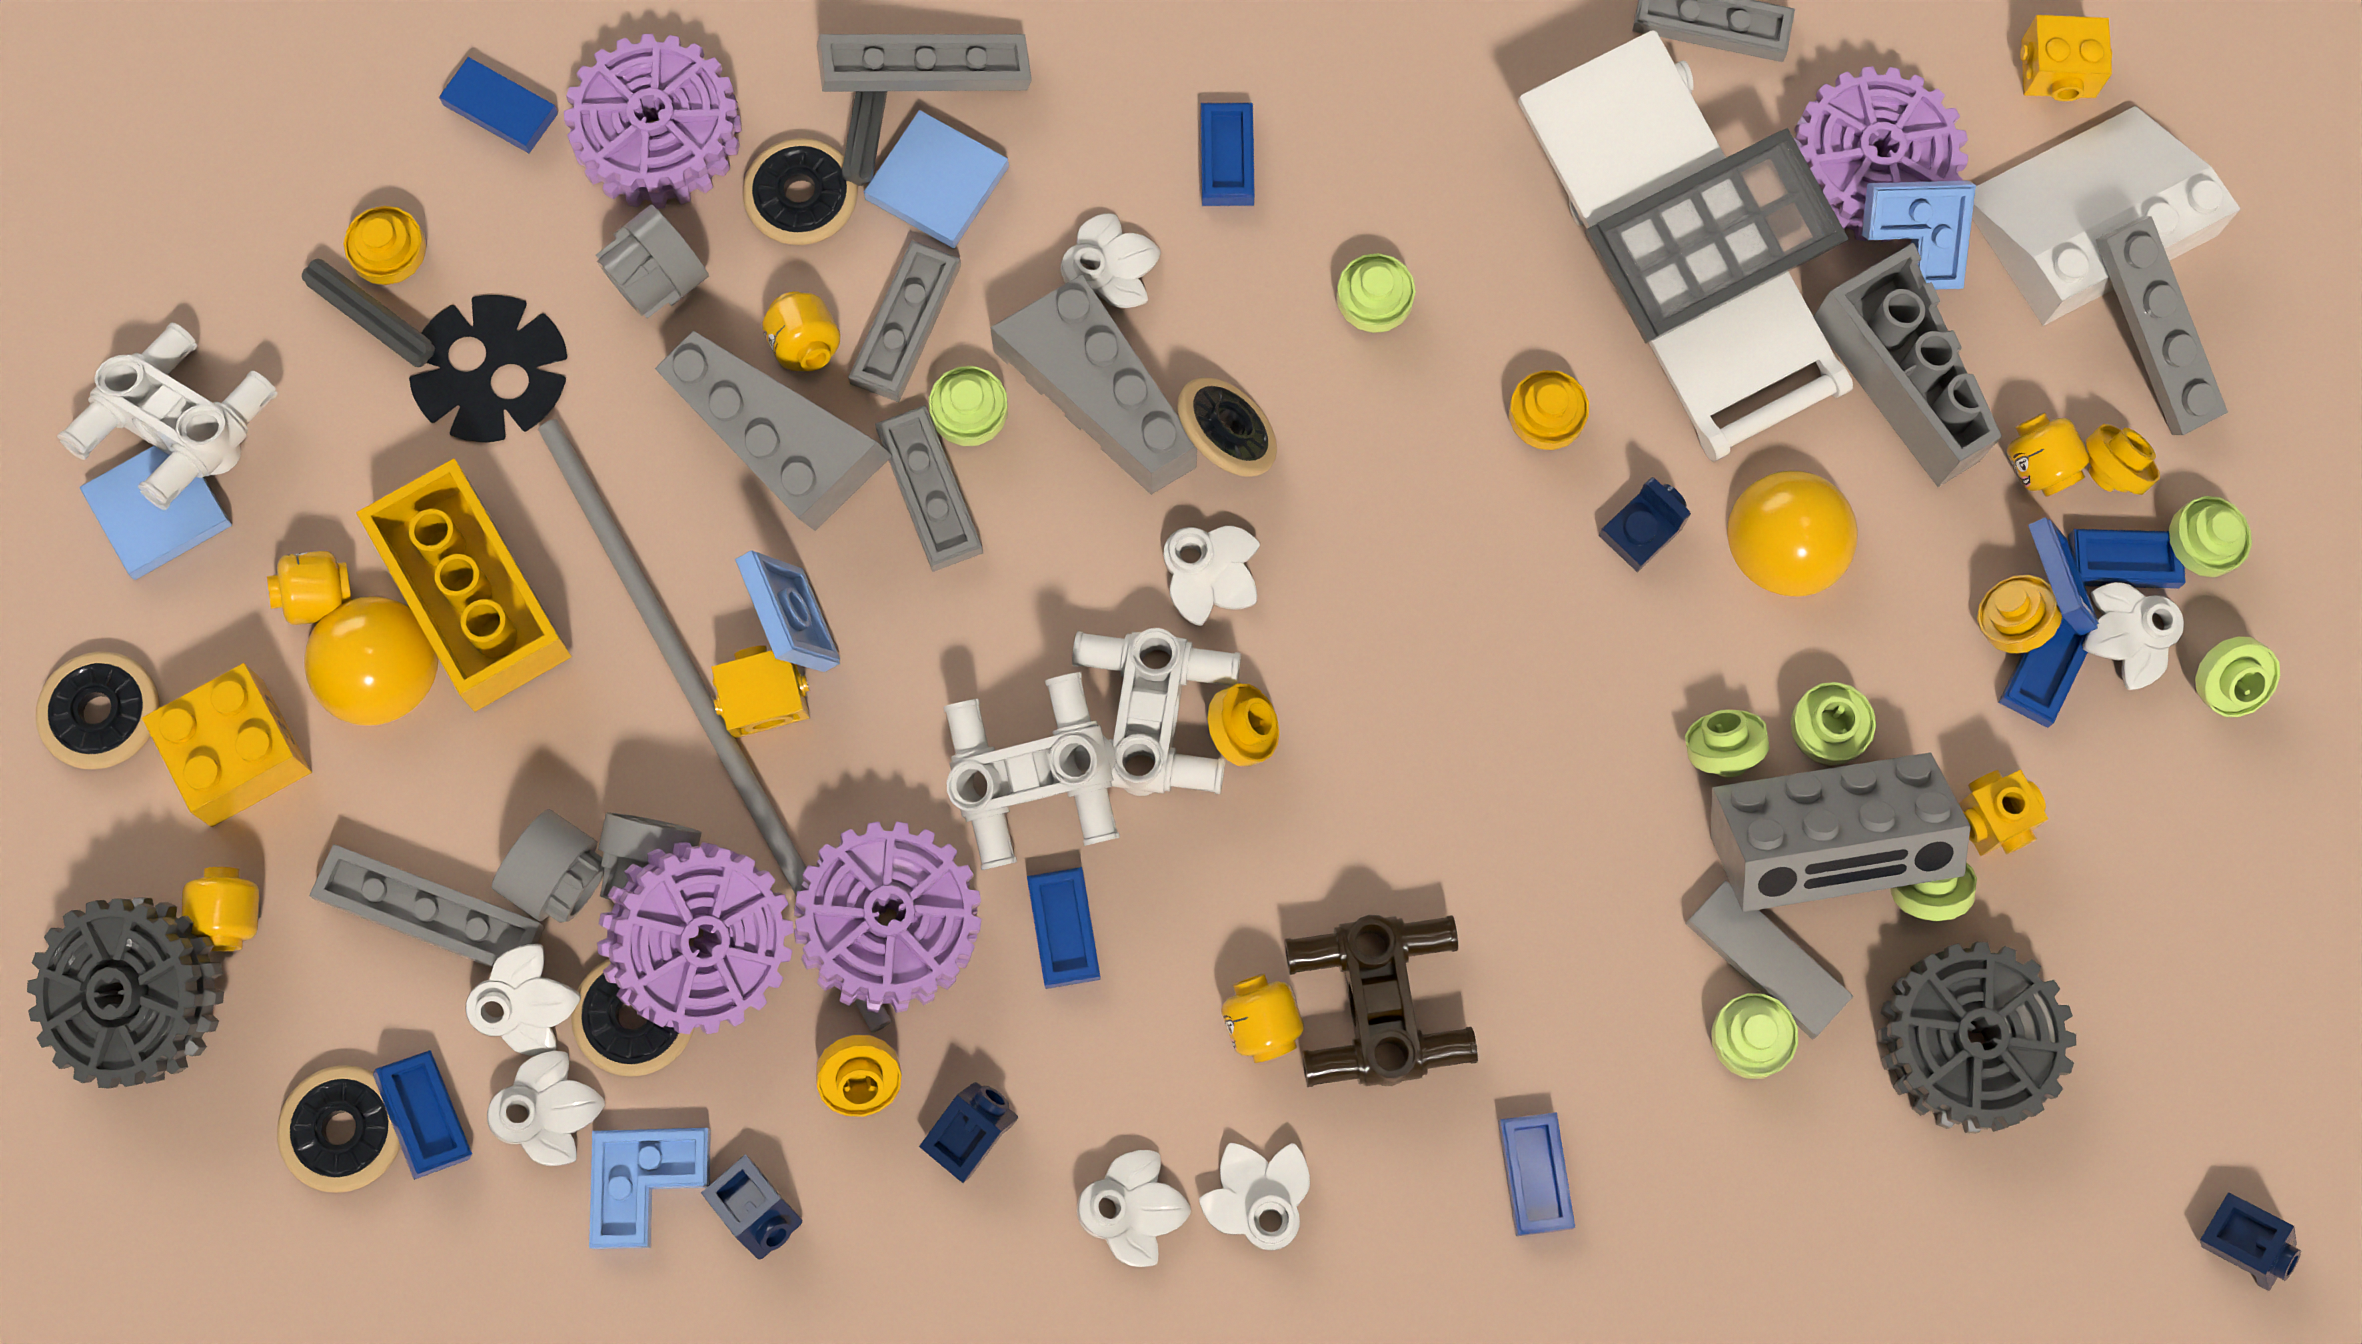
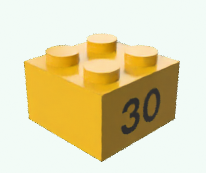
[142,663,312,827]

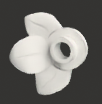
[1061,214,1161,308]
[1163,525,1260,626]
[2082,582,2184,690]
[466,944,581,1056]
[487,1051,605,1166]
[1199,1143,1310,1251]
[1076,1150,1191,1267]

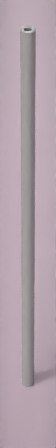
[538,419,892,1033]

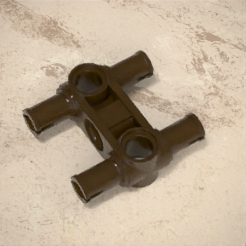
[1284,915,1478,1087]

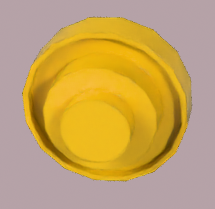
[343,206,426,285]
[1509,370,1589,450]
[2086,424,2160,495]
[1977,575,2062,653]
[1207,683,1279,766]
[816,1035,902,1117]

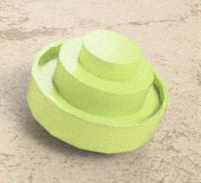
[1336,253,1416,333]
[929,366,1008,446]
[2169,496,2252,577]
[2195,636,2280,717]
[1790,682,1876,765]
[1685,710,1770,777]
[1890,863,1977,921]
[1711,993,1798,1079]

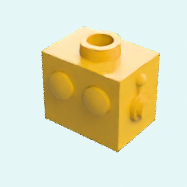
[2020,15,2112,101]
[711,645,810,739]

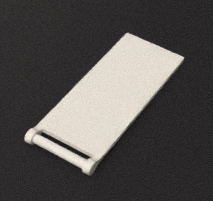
[1518,30,1853,462]

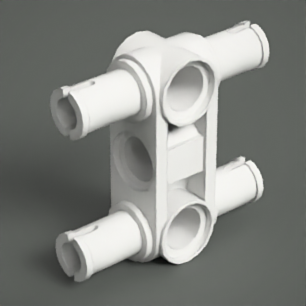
[57,322,278,510]
[1072,628,1241,796]
[943,672,1120,870]

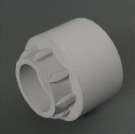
[492,809,605,923]

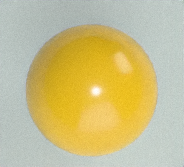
[1727,471,1858,596]
[304,596,439,725]

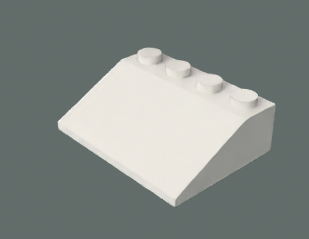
[1972,106,2240,326]

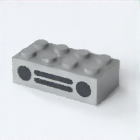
[1710,752,1970,912]

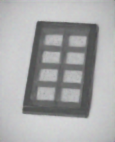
[1585,128,1849,344]

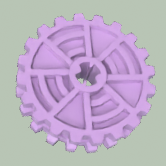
[564,34,742,209]
[1794,66,1968,242]
[794,822,982,1013]
[597,842,794,1034]

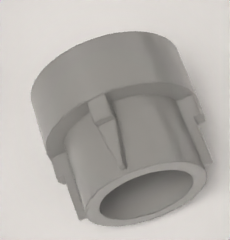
[596,204,709,319]
[598,812,702,901]

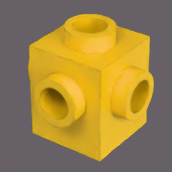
[1958,769,2048,857]

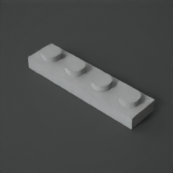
[817,34,1032,92]
[2095,216,2228,435]
[309,844,544,968]

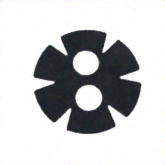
[409,295,567,442]

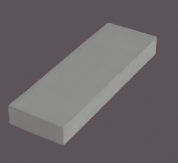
[1632,0,1795,62]
[848,240,961,402]
[875,406,983,572]
[1685,880,1853,1040]

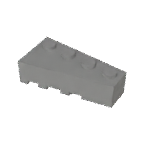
[1813,242,2002,487]
[990,275,1197,495]
[655,331,892,531]

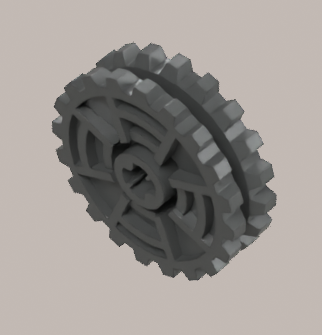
[27,897,224,1089]
[1877,942,2076,1134]

